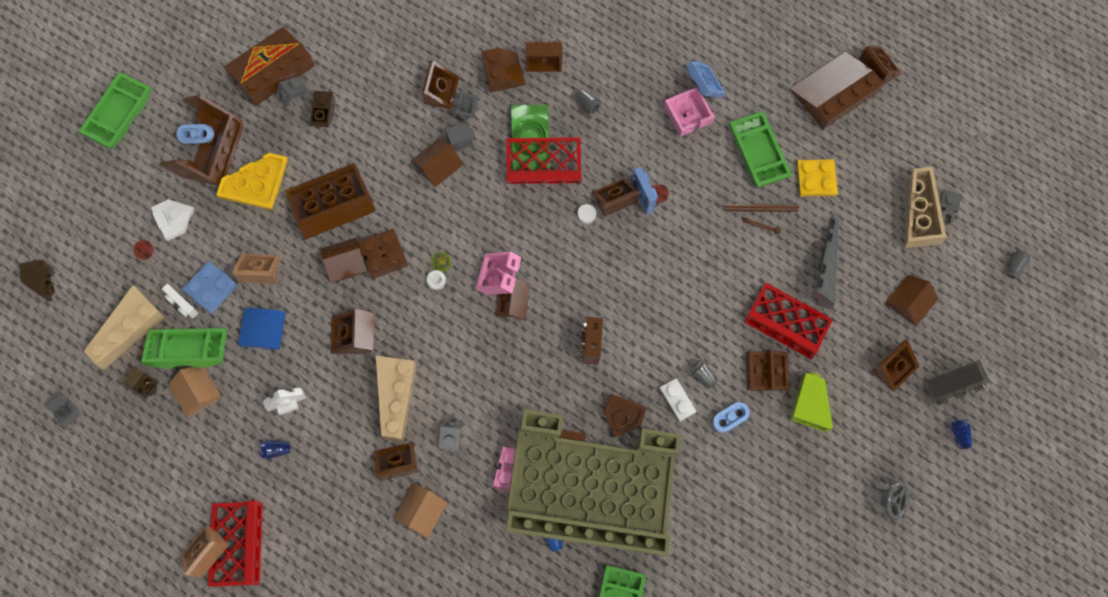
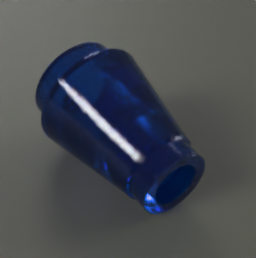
[951,419,973,449]
[260,440,290,460]

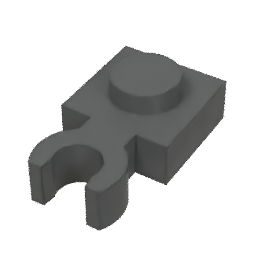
[940,190,962,224]

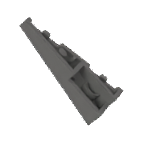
[813,216,839,309]

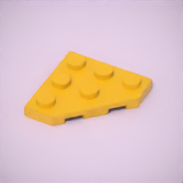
[216,153,288,211]

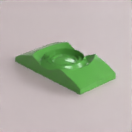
[78,72,152,149]
[511,105,550,171]
[729,111,792,188]
[141,328,228,369]
[599,565,646,597]

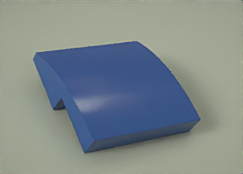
[238,308,286,350]

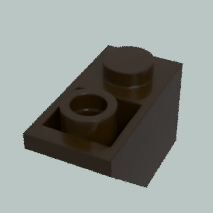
[309,91,336,127]
[19,260,55,302]
[122,367,158,399]

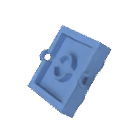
[686,60,726,98]
[630,167,658,215]
[182,261,238,314]

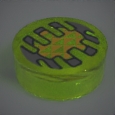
[432,252,451,272]

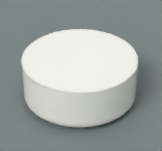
[577,204,596,224]
[426,270,446,290]

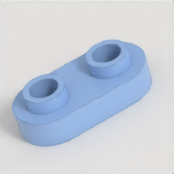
[177,124,214,144]
[712,402,749,433]

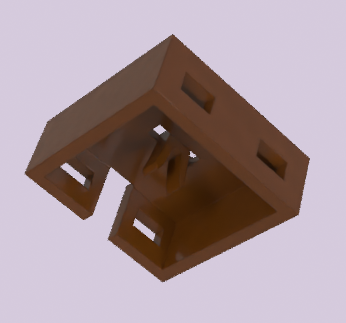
[526,41,563,72]
[358,228,408,279]
[580,317,603,365]

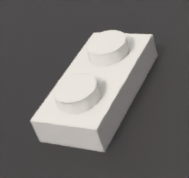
[162,283,199,318]
[659,378,697,422]

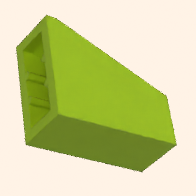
[790,372,833,432]

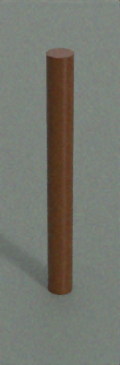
[724,204,799,212]

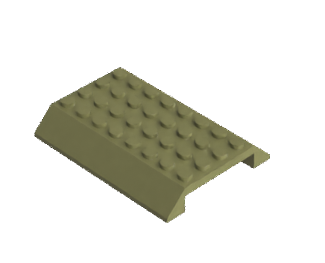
[506,409,681,556]

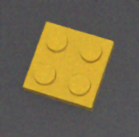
[796,159,838,197]

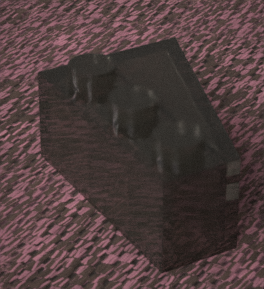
[922,360,990,406]

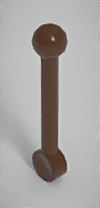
[743,218,781,234]

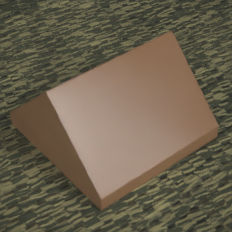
[232,254,280,284]
[168,367,222,418]
[393,484,448,538]
[180,524,229,577]

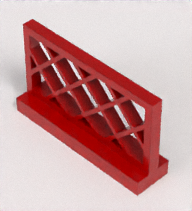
[506,137,582,184]
[744,283,833,360]
[208,501,263,587]

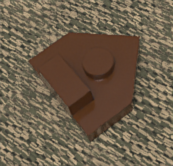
[604,394,647,437]

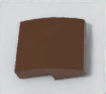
[746,351,789,391]

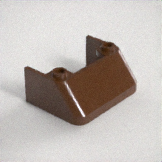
[160,94,243,185]

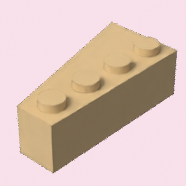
[904,167,946,248]
[84,285,165,370]
[376,356,417,442]

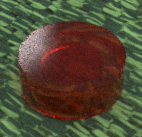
[652,184,669,203]
[133,240,154,260]

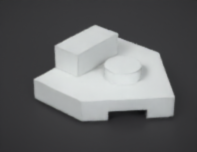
[151,199,195,241]
[263,388,306,415]

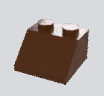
[482,48,525,93]
[330,309,375,354]

